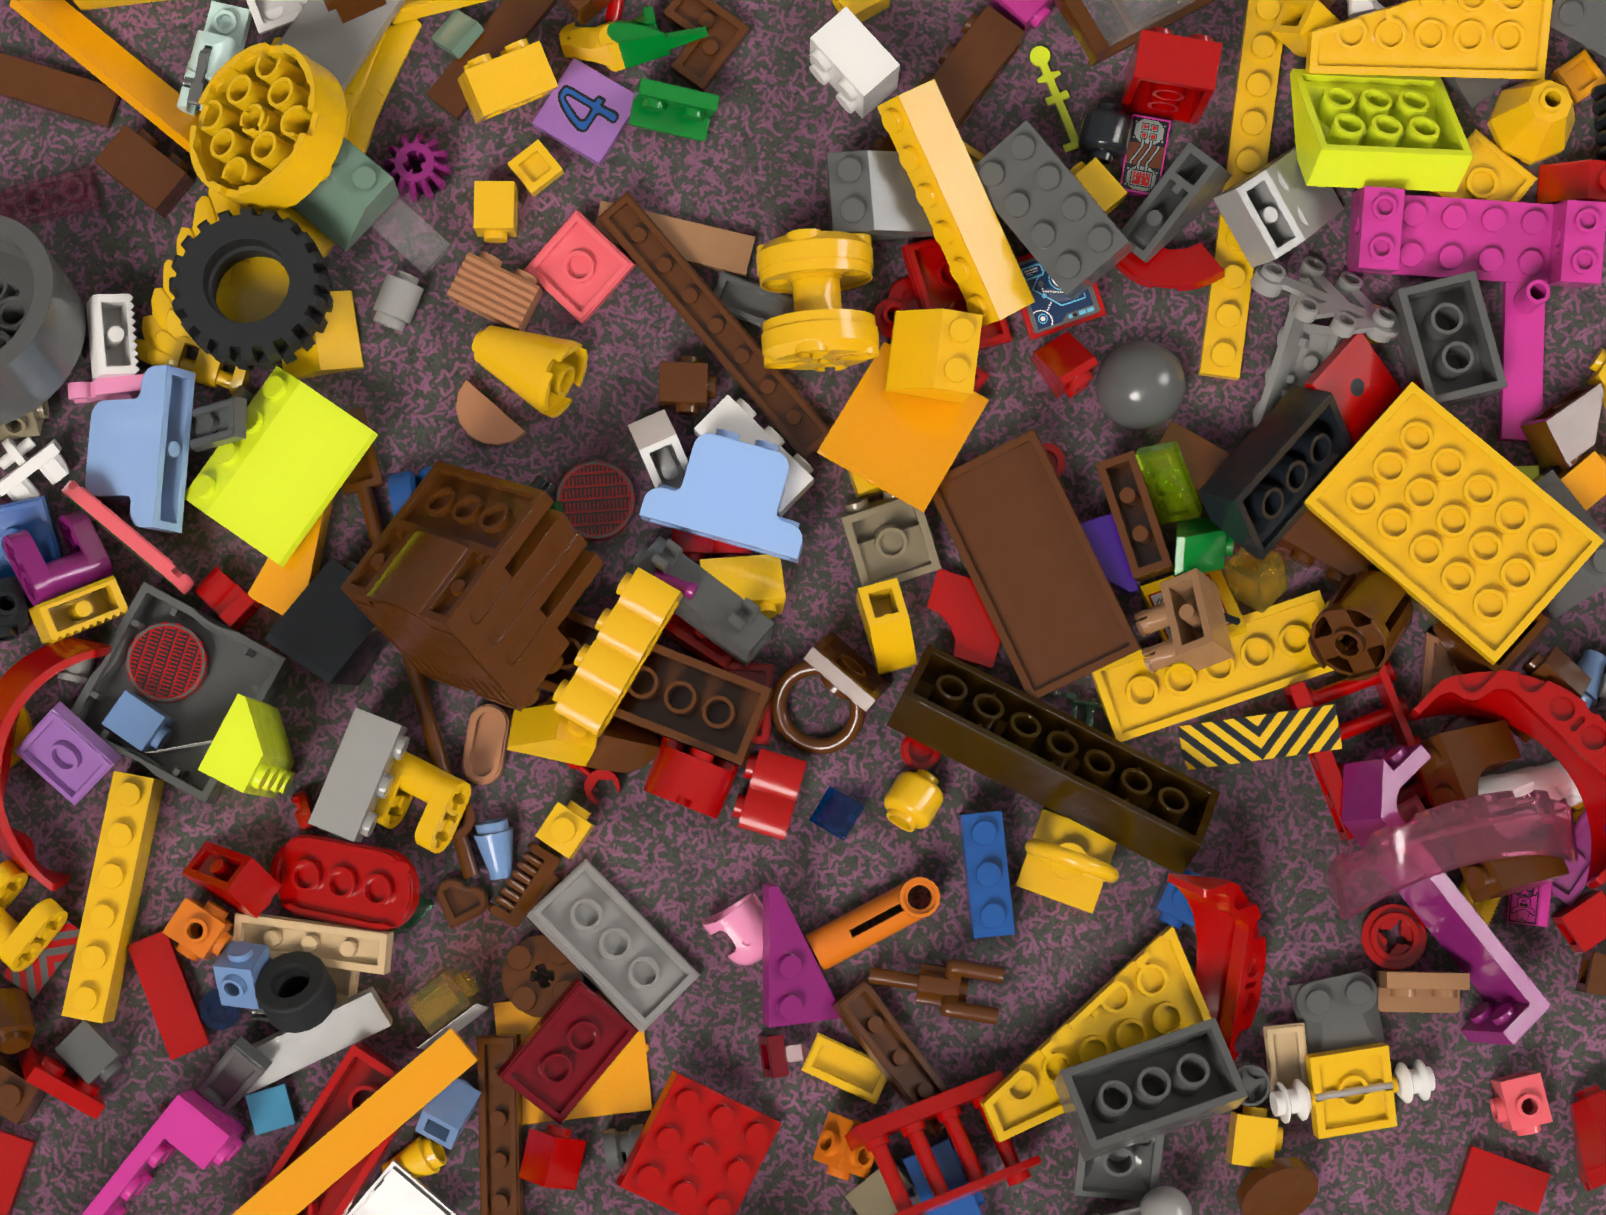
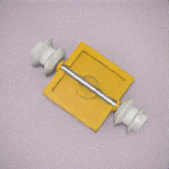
[1269,1042,1435,1139]

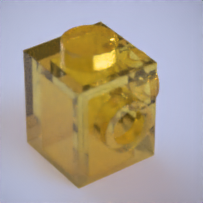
[1224,547,1289,613]

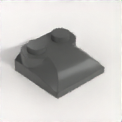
[1287,967,1386,1054]
[1073,1134,1165,1201]

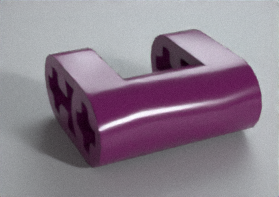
[3,508,113,606]

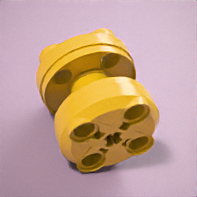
[756,229,879,372]

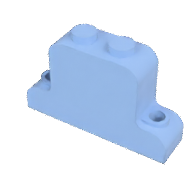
[85,365,195,533]
[639,429,803,563]

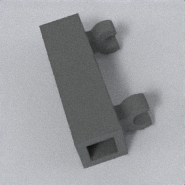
[632,536,774,667]

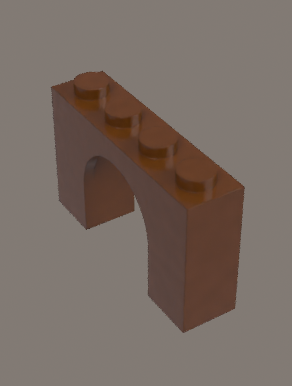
[1418,720,1570,904]

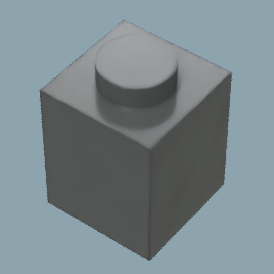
[54,1020,128,1085]

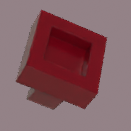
[758,1034,805,1078]

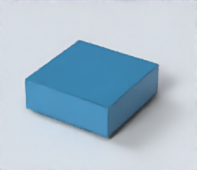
[245,1083,298,1135]

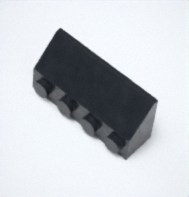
[1198,385,1354,560]

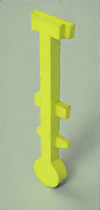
[1030,46,1079,154]

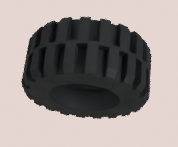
[169,207,334,371]

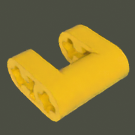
[373,751,471,854]
[0,860,68,972]

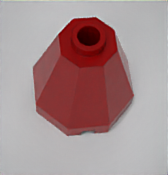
[1570,1084,1606,1192]

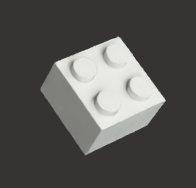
[809,7,900,119]

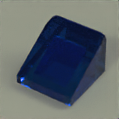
[809,786,865,841]

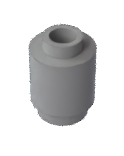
[373,270,424,332]

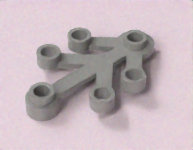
[1250,256,1401,343]

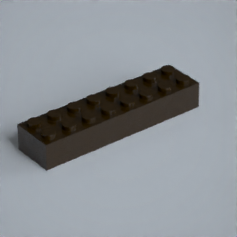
[887,644,1220,874]

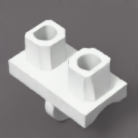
[0,436,71,501]

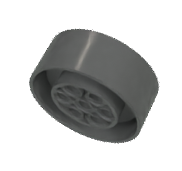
[0,215,86,425]

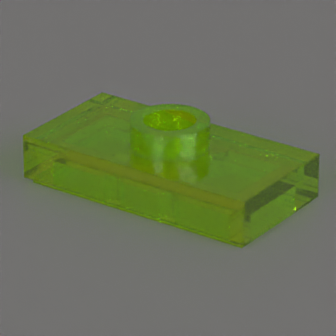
[1135,441,1203,524]

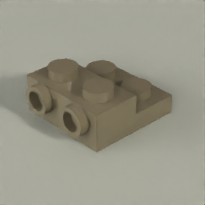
[838,491,942,587]

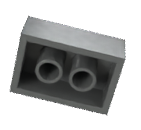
[1387,271,1508,408]

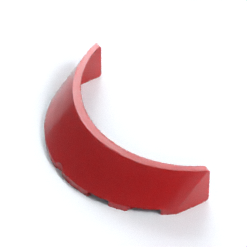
[0,637,111,891]
[1407,670,1606,889]
[1167,873,1266,1062]

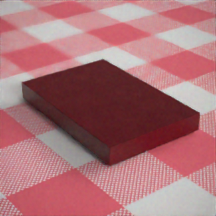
[496,977,639,1124]

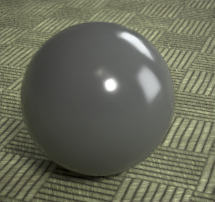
[1095,340,1186,430]

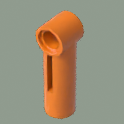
[805,877,940,971]

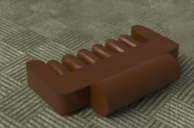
[487,842,562,927]

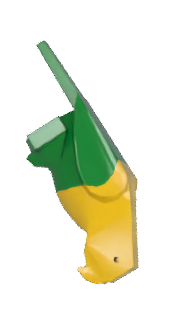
[559,6,708,72]

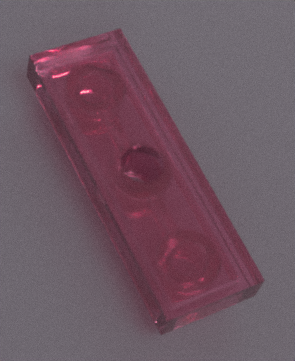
[0,167,101,226]

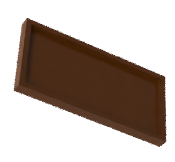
[933,429,1142,699]

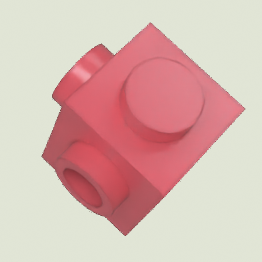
[1490,1070,1553,1136]

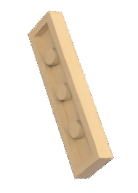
[233,912,394,975]

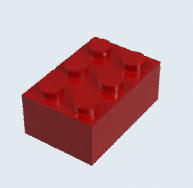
[1120,27,1223,125]

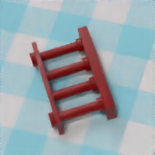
[845,1070,1042,1215]

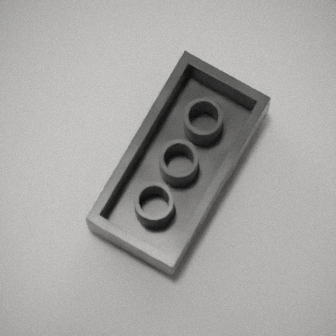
[974,120,1135,300]
[1053,1018,1248,1162]

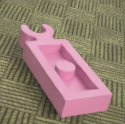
[67,374,144,404]

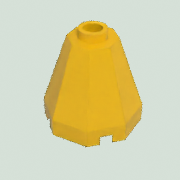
[1487,79,1576,165]

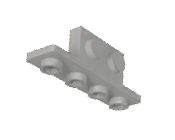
[1253,277,1344,428]

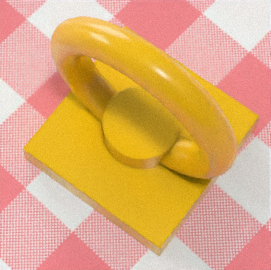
[1015,809,1119,914]

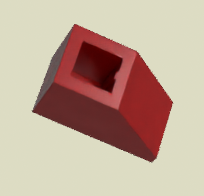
[1031,331,1098,399]

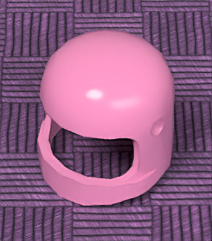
[701,892,763,966]

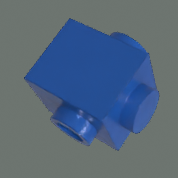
[1150,869,1200,930]

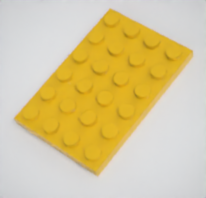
[1304,382,1604,665]

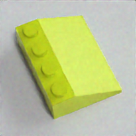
[1290,69,1473,192]
[185,366,378,567]

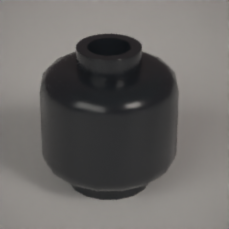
[1078,103,1133,165]

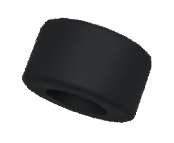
[255,951,337,1033]

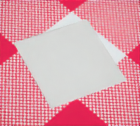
[145,740,213,753]
[417,1003,490,1050]

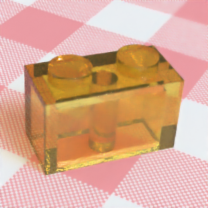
[406,968,481,1035]

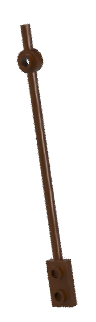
[342,407,480,879]

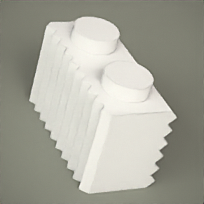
[86,294,139,382]

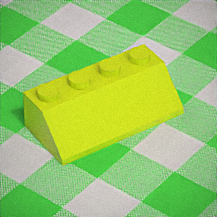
[198,693,295,799]

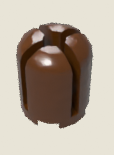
[1308,570,1414,681]

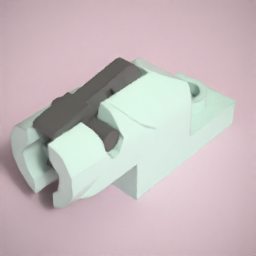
[177,1,252,116]

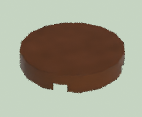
[1236,1157,1318,1215]

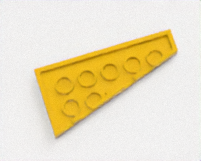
[1305,0,1553,79]
[980,925,1212,1142]

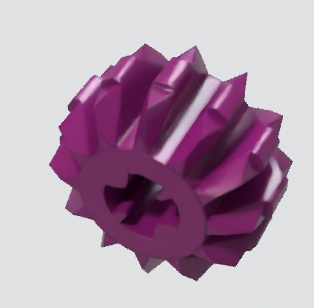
[383,132,452,202]

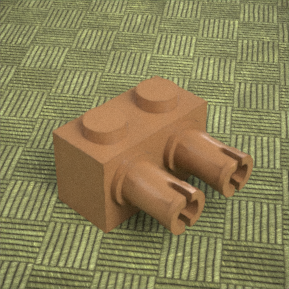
[1134,568,1234,673]

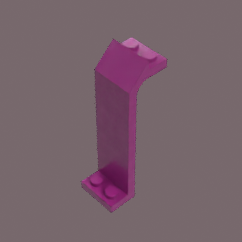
[1342,744,1551,1045]

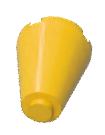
[472,325,588,418]

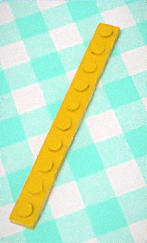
[1198,0,1286,381]

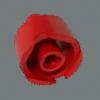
[643,736,739,819]

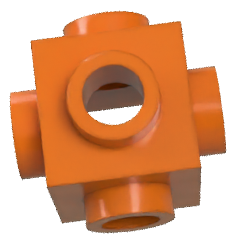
[162,897,234,962]
[812,1111,875,1181]

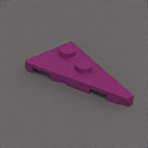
[763,882,840,1028]

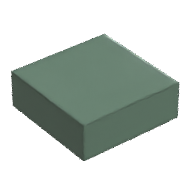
[431,9,485,59]

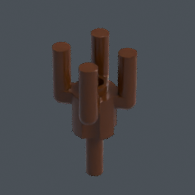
[868,959,1005,1025]

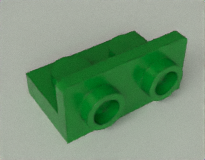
[628,78,720,142]

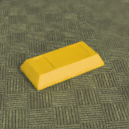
[801,1032,887,1105]

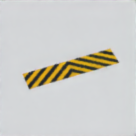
[1178,704,1342,770]

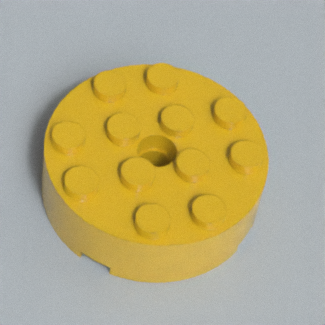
[189,42,348,213]

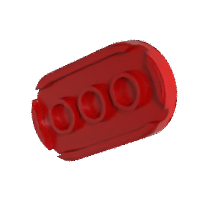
[270,834,420,932]

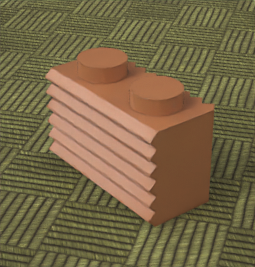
[447,251,543,331]

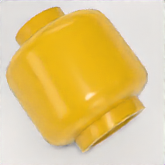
[884,769,944,832]

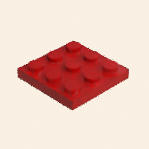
[616,1070,782,1215]

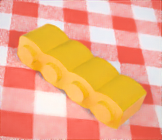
[552,567,683,737]

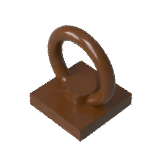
[771,631,893,754]

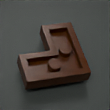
[663,0,750,92]

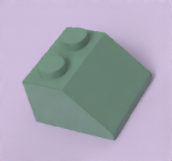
[292,137,400,253]

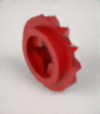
[1360,904,1427,970]

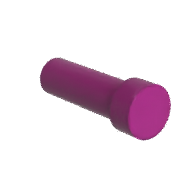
[653,569,699,599]

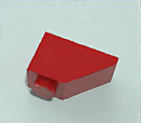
[1535,159,1606,204]
[182,841,281,919]

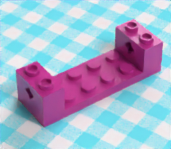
[1346,186,1606,288]
[82,1089,247,1215]

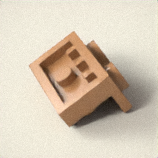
[1376,970,1470,1013]

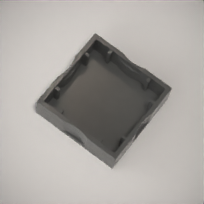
[71,582,294,804]

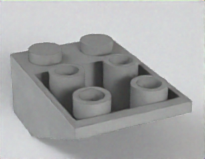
[1213,146,1344,268]

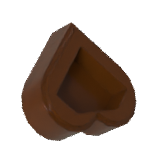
[436,878,490,929]

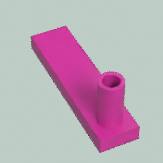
[1498,280,1550,442]

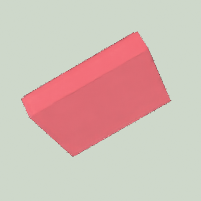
[524,210,636,324]

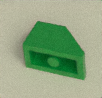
[1174,516,1234,577]

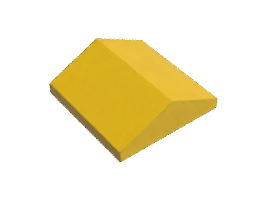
[281,290,364,380]

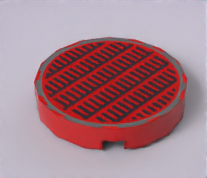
[556,460,636,541]
[125,622,210,703]

